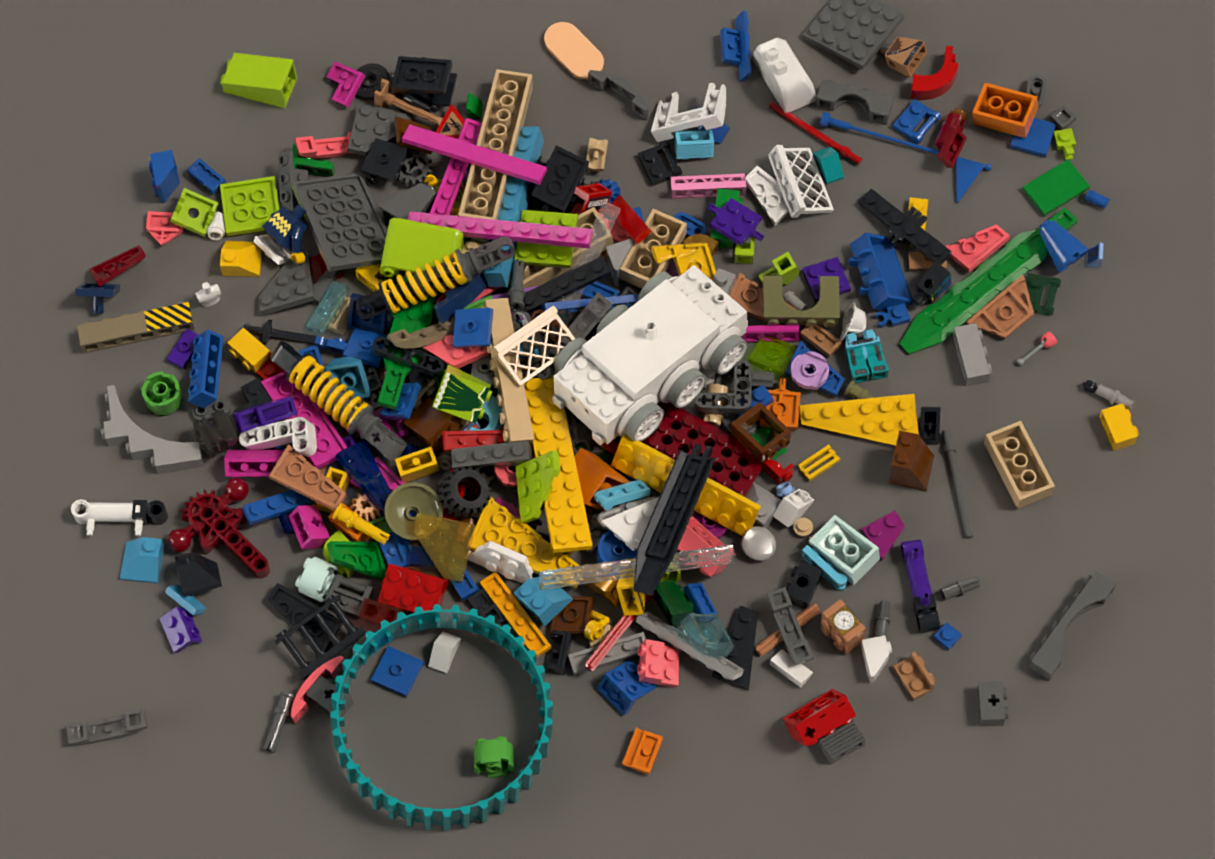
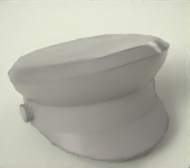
[740,526,776,561]

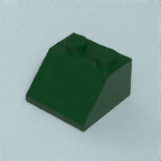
[654,580,695,628]

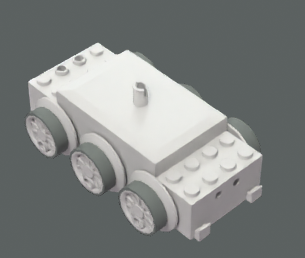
[553,265,748,445]

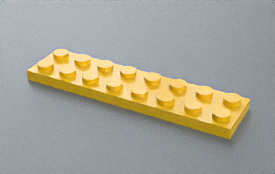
[611,434,762,536]

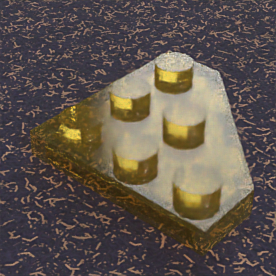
[413,513,475,583]

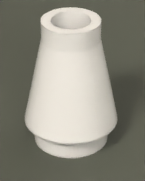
[207,212,225,241]

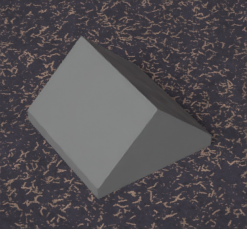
[606,239,634,287]

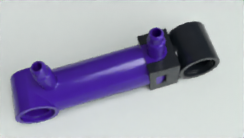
[901,539,940,632]

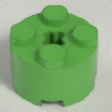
[141,371,183,416]
[473,736,514,778]

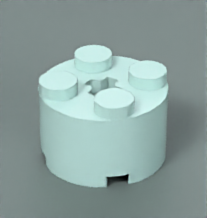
[295,557,338,602]

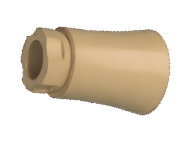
[702,384,732,427]

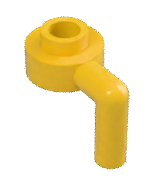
[584,611,610,641]

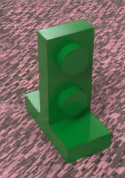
[292,144,335,177]

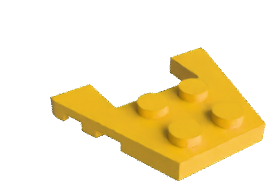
[651,243,716,280]

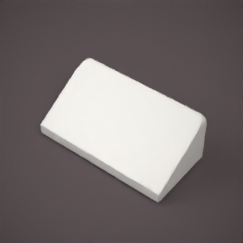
[770,650,813,688]

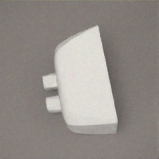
[752,37,817,113]

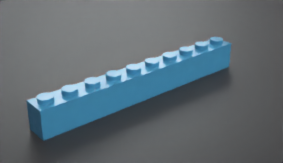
[484,127,544,287]

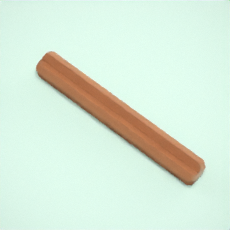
[755,603,820,656]

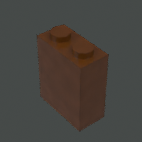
[402,396,463,452]

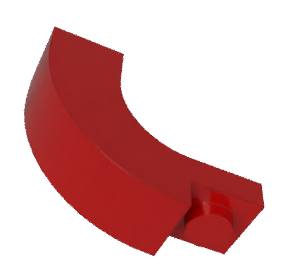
[911,46,959,100]

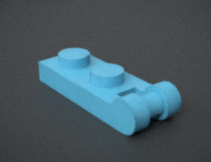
[594,479,650,511]
[801,545,847,591]

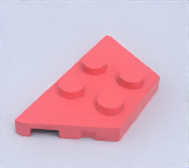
[422,332,489,369]

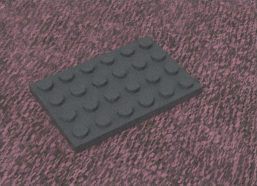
[291,173,387,271]

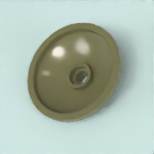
[384,482,443,540]

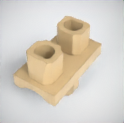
[586,138,608,173]

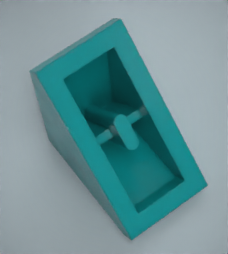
[813,147,844,184]

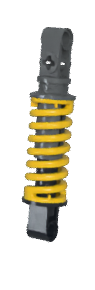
[356,236,515,319]
[270,341,407,462]

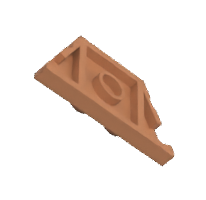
[967,275,1034,339]

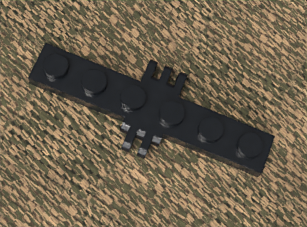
[859,188,952,265]

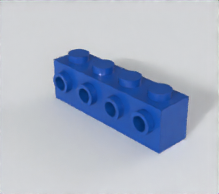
[188,329,223,408]

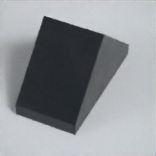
[919,407,941,444]

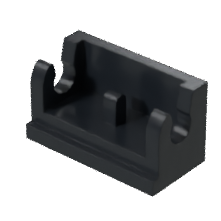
[544,630,572,675]

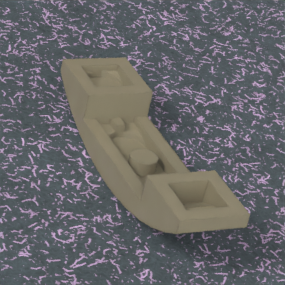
[387,316,455,348]

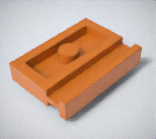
[622,727,663,775]

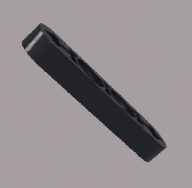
[372,337,444,377]

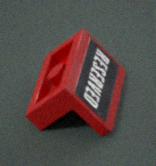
[574,183,613,214]

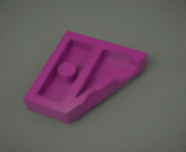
[861,510,905,561]

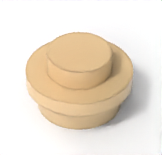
[794,518,813,537]

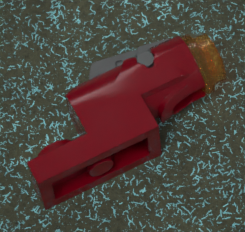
[934,108,967,168]

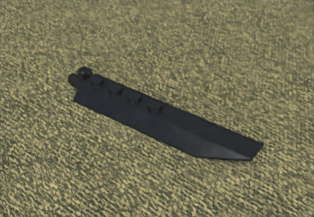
[633,444,715,596]

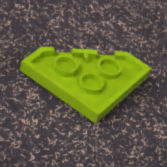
[515,451,560,523]

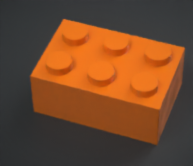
[972,83,1038,138]

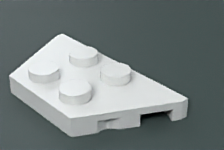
[601,497,659,551]
[465,541,533,583]

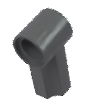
[737,367,774,390]

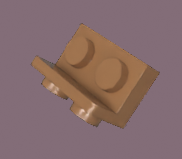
[893,651,936,701]

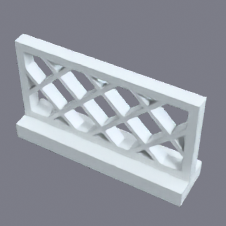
[768,145,834,218]

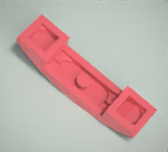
[295,132,353,158]
[291,656,344,724]

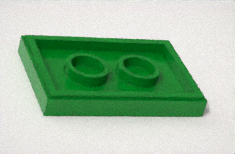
[1023,159,1090,217]

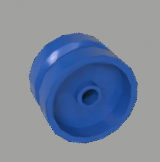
[596,530,637,579]

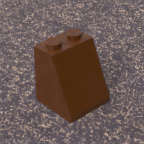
[889,430,934,491]

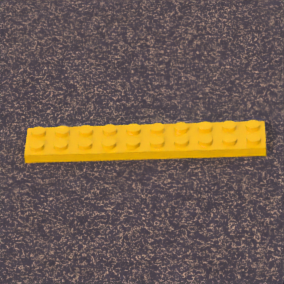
[524,377,593,553]

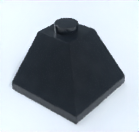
[175,552,222,597]

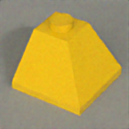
[220,241,263,277]

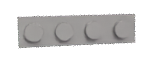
[568,632,646,675]

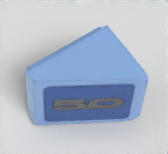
[1086,242,1104,268]

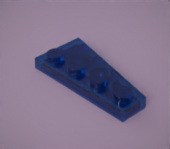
[335,440,391,515]

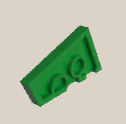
[327,541,386,580]

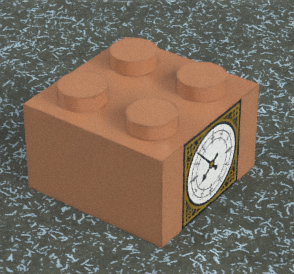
[821,599,866,655]

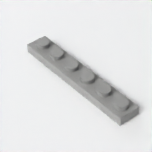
[636,611,744,681]

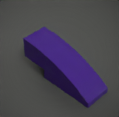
[233,396,298,432]

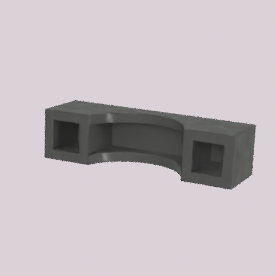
[816,79,894,125]
[451,440,533,470]

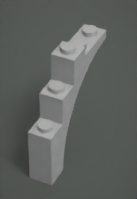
[101,385,204,474]

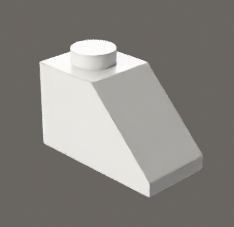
[861,635,892,683]

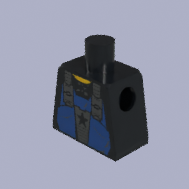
[912,262,952,307]

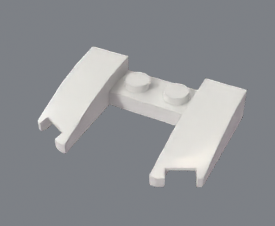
[651,83,726,142]

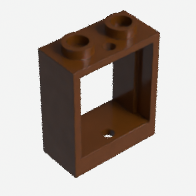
[731,402,791,463]

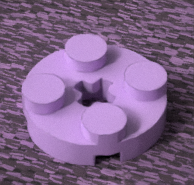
[791,351,829,390]

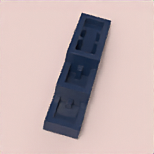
[434,270,488,324]

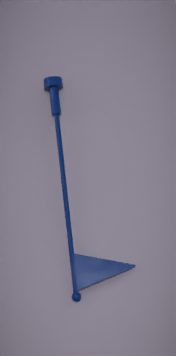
[820,112,992,204]

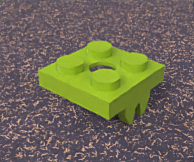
[170,188,218,236]

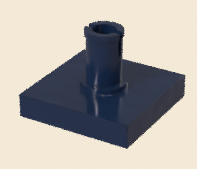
[76,283,120,313]
[347,293,388,335]

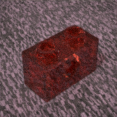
[359,598,407,624]

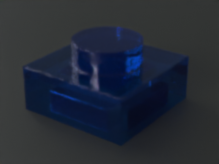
[279,513,295,534]

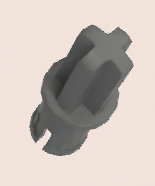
[941,576,980,600]
[874,600,891,639]

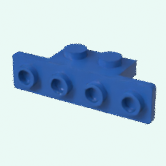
[720,11,752,82]

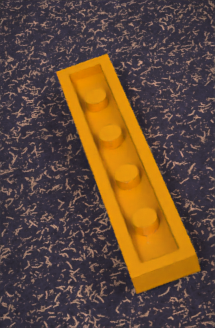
[480,571,551,658]

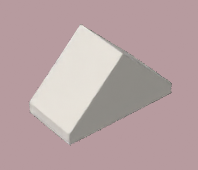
[428,632,461,674]

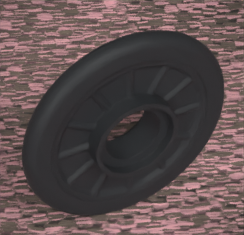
[356,63,390,99]

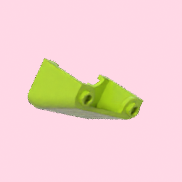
[380,218,464,288]

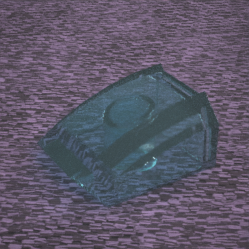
[680,613,734,657]

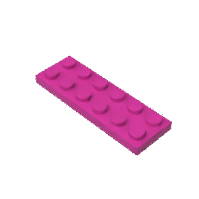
[261,371,350,469]

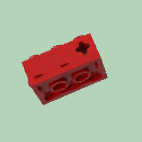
[378,564,449,612]
[782,688,856,746]

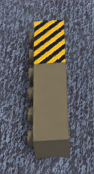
[77,302,195,353]

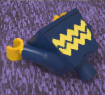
[262,204,307,264]

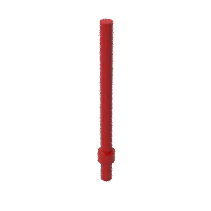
[769,101,862,165]

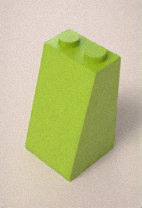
[220,53,297,109]

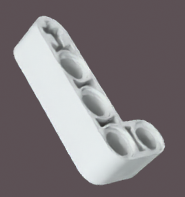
[239,417,317,457]

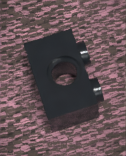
[785,561,823,609]

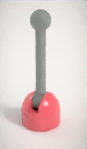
[1017,331,1058,366]

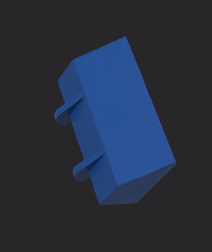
[848,232,914,311]

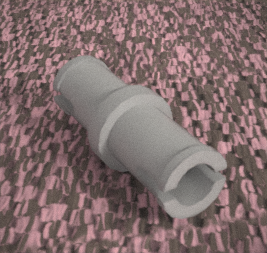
[1095,383,1135,411]

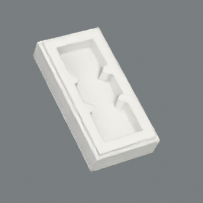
[253,234,291,265]

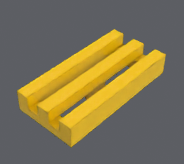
[798,444,840,482]

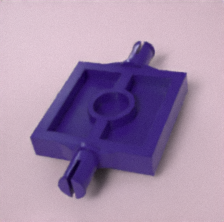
[707,198,765,246]

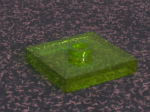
[748,336,797,377]

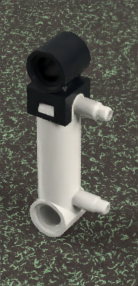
[71,499,168,537]

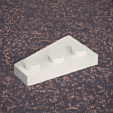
[745,166,789,226]

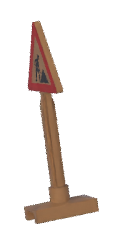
[374,78,465,139]

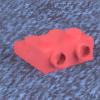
[637,639,679,688]

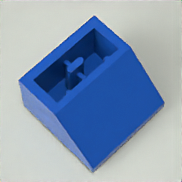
[148,150,180,203]

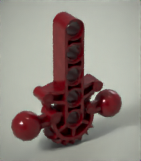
[167,478,270,578]

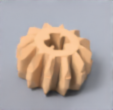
[350,490,383,522]

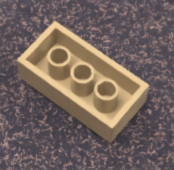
[620,209,687,288]
[984,421,1055,509]

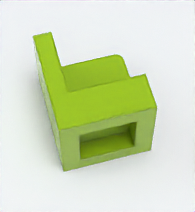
[734,237,755,264]

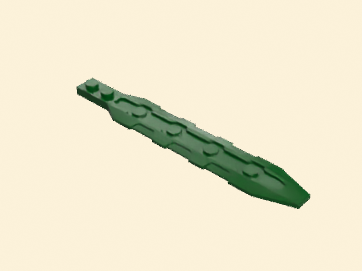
[899,208,1078,355]
[377,273,440,410]

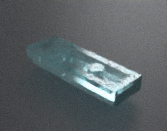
[306,281,350,334]

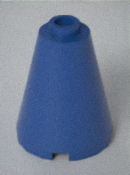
[1039,220,1089,273]

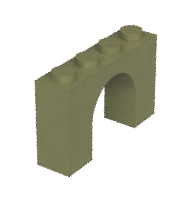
[762,276,840,327]

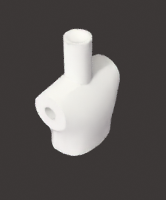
[195,282,221,307]

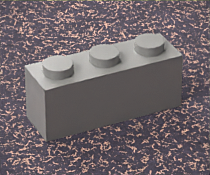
[953,323,992,386]

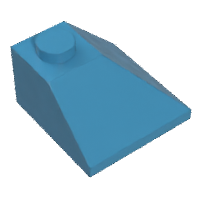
[325,356,372,398]
[120,537,165,584]

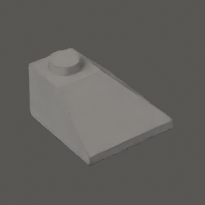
[746,483,782,529]

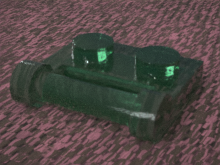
[1026,273,1061,316]

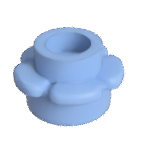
[776,482,795,498]

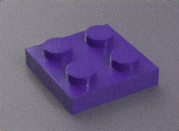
[802,257,851,303]

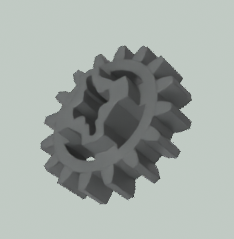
[397,149,434,187]

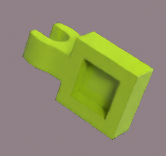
[1053,128,1076,160]

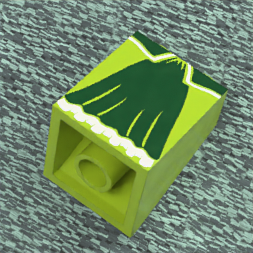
[432,365,492,424]

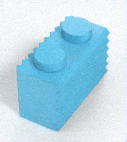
[675,130,714,160]

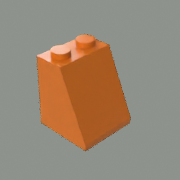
[574,448,630,511]

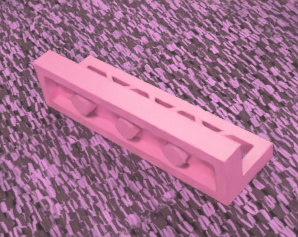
[671,173,746,199]

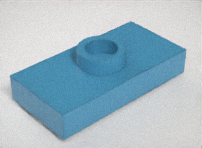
[165,584,206,615]

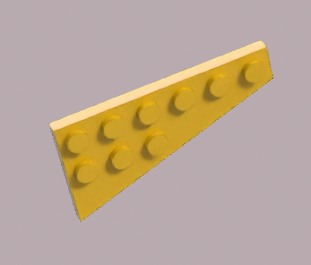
[467,497,584,588]

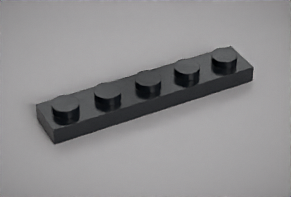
[523,256,611,314]

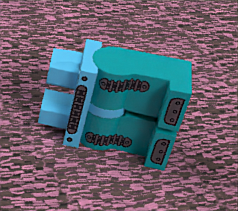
[844,329,889,384]

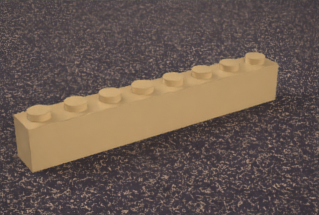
[481,298,534,444]

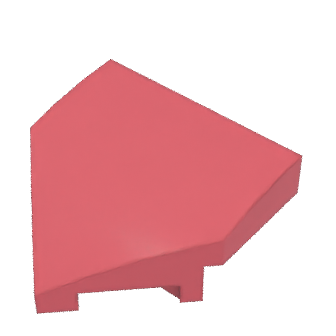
[146,211,184,246]

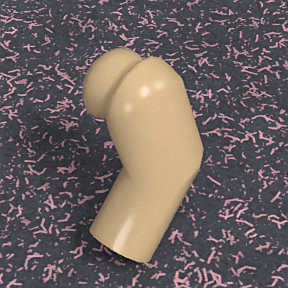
[589,624,612,648]

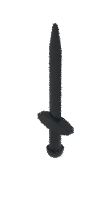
[243,319,316,345]

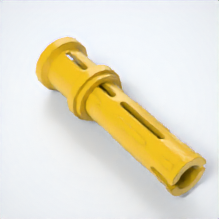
[332,503,390,545]

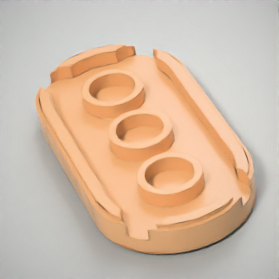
[544,22,604,80]

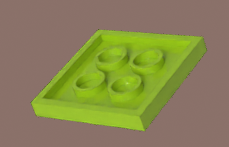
[220,176,280,236]
[514,210,579,268]

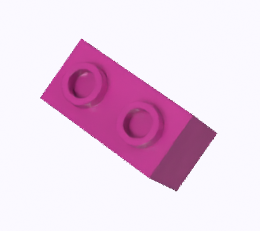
[288,505,330,549]

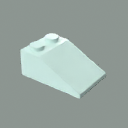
[809,515,880,585]

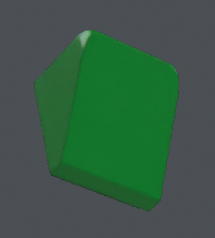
[466,93,483,119]

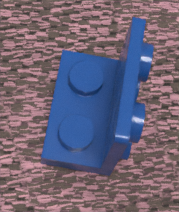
[596,659,656,716]

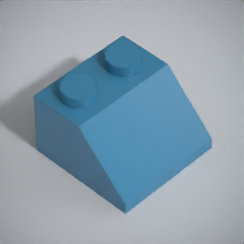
[514,576,573,626]

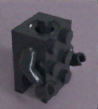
[391,56,457,115]
[531,145,593,213]

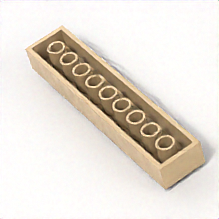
[458,69,533,220]

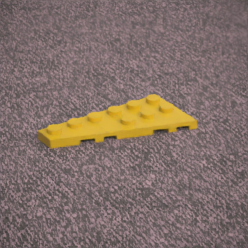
[800,394,919,446]

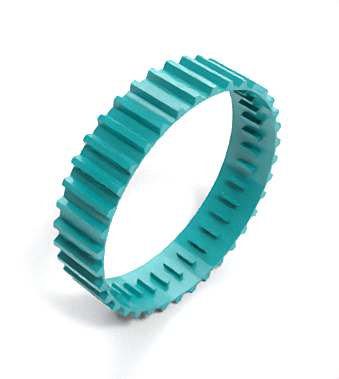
[330,604,553,831]

